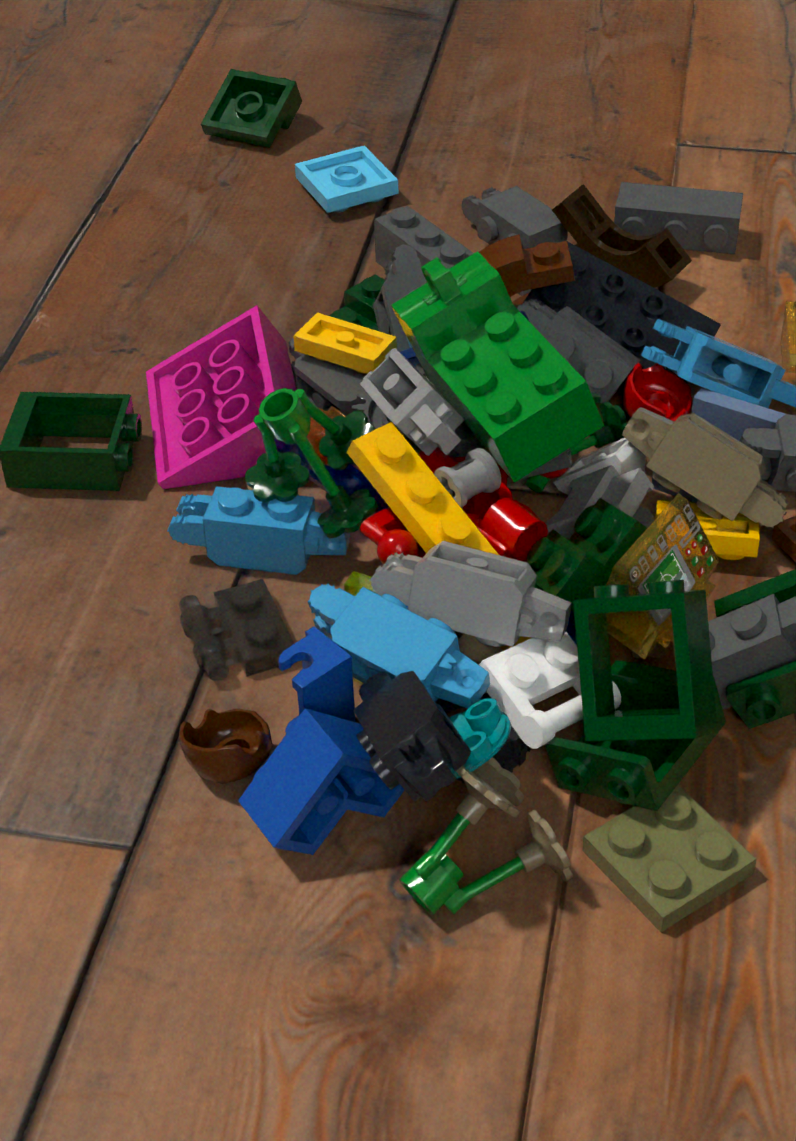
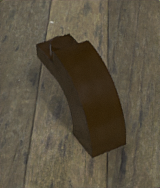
[552,184,692,288]

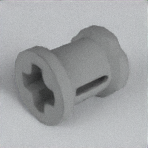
[434,448,501,508]

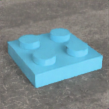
[295,145,399,213]

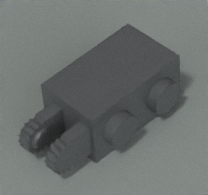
[461,186,568,249]
[517,299,640,404]
[672,594,796,710]

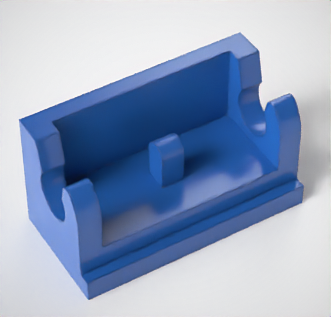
[278,626,355,733]

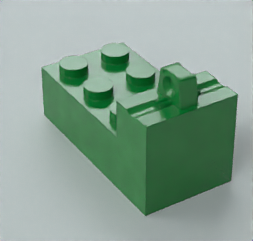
[391,251,604,483]

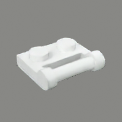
[479,632,621,749]

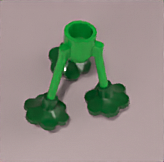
[245,388,378,538]

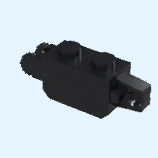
[353,671,472,802]

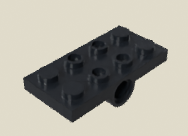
[523,240,721,383]

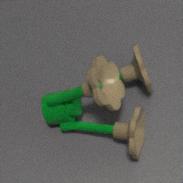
[399,757,573,915]

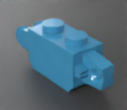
[641,319,796,408]
[167,486,350,575]
[308,583,490,708]

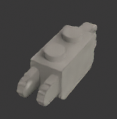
[360,348,465,456]
[369,541,571,647]

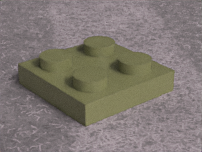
[582,785,757,932]

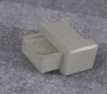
[545,465,654,540]

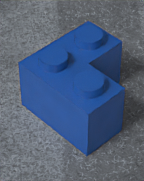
[238,708,404,855]

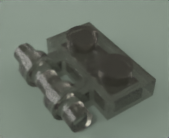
[179,579,296,681]

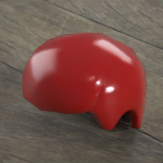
[622,363,693,422]

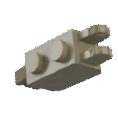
[622,407,789,528]

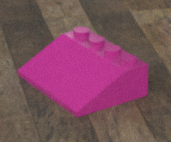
[146,305,307,489]

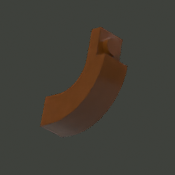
[479,234,575,297]

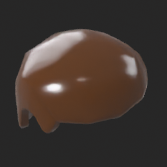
[179,708,272,784]

